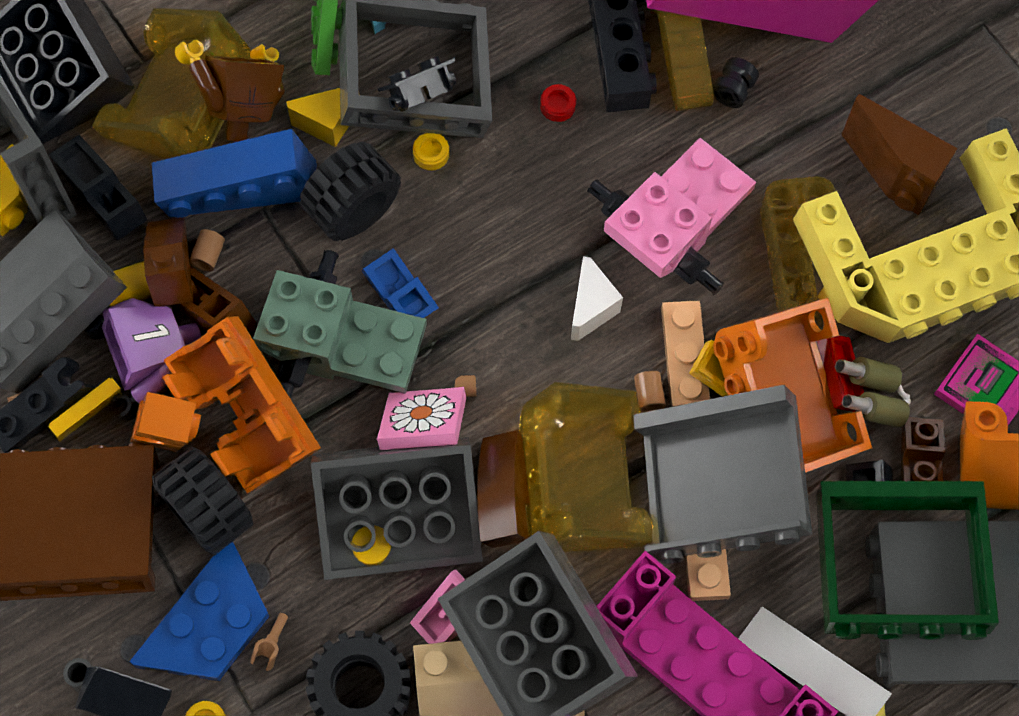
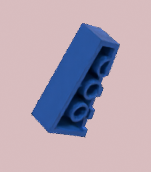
[152,129,317,217]

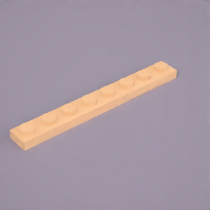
[661,301,731,601]

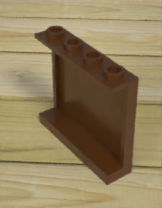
[0,443,160,601]

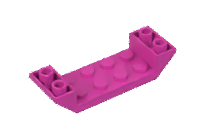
[596,551,838,716]

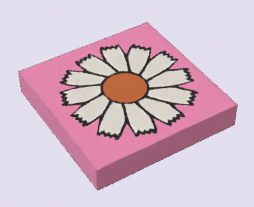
[377,387,466,450]

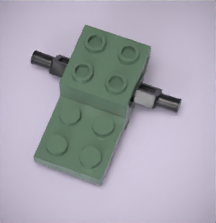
[253,250,427,399]

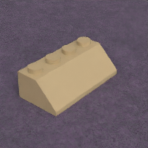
[413,641,585,716]

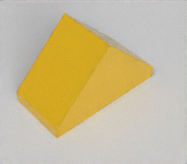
[286,88,349,147]

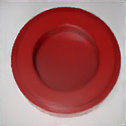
[540,84,576,122]

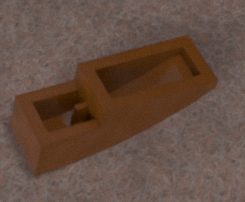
[477,430,530,548]

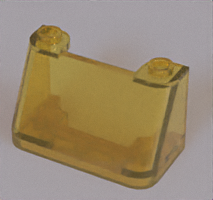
[92,8,251,159]
[520,382,653,552]

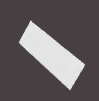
[738,607,892,716]

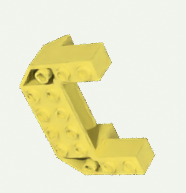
[793,128,1019,343]

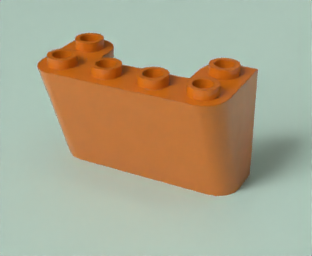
[713,298,872,473]

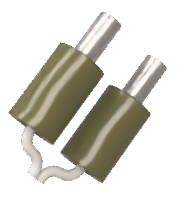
[835,357,911,428]

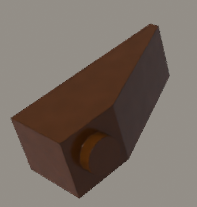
[143,217,193,307]
[174,266,258,338]

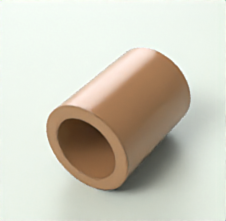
[189,229,225,272]
[634,371,666,412]

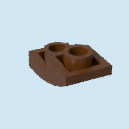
[901,417,946,481]

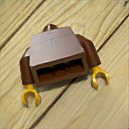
[175,40,285,142]

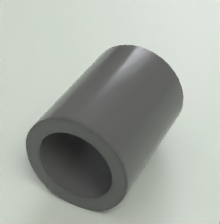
[63,658,93,693]

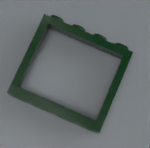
[816,481,999,640]

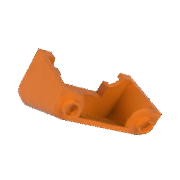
[960,401,1019,510]

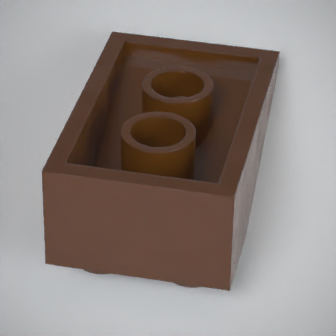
[841,94,958,215]

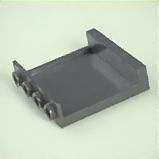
[633,385,812,564]
[865,521,1019,689]

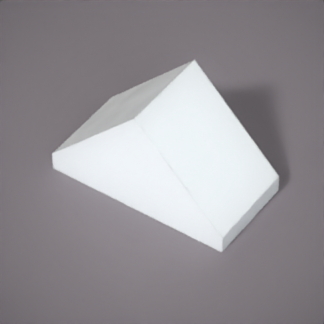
[571,257,623,341]

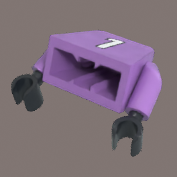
[85,298,201,421]

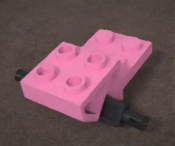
[587,138,756,295]

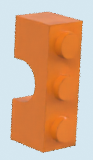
[130,392,201,452]

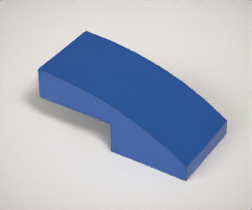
[361,248,439,318]

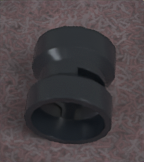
[711,57,759,108]

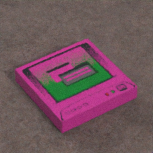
[934,334,1019,425]

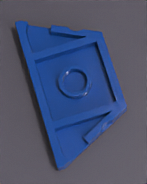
[129,542,269,681]

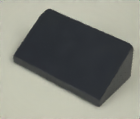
[75,666,172,716]

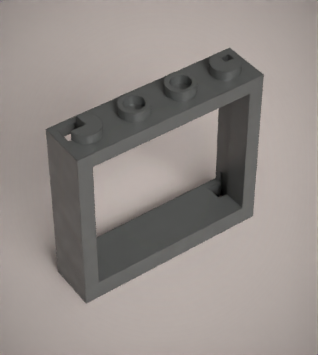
[339,0,492,138]

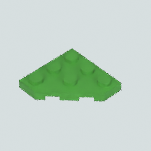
[311,0,342,75]

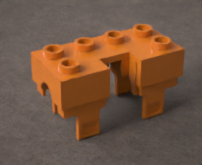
[162,316,321,494]

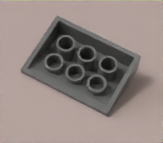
[0,208,127,394]
[311,437,483,580]
[438,531,638,716]

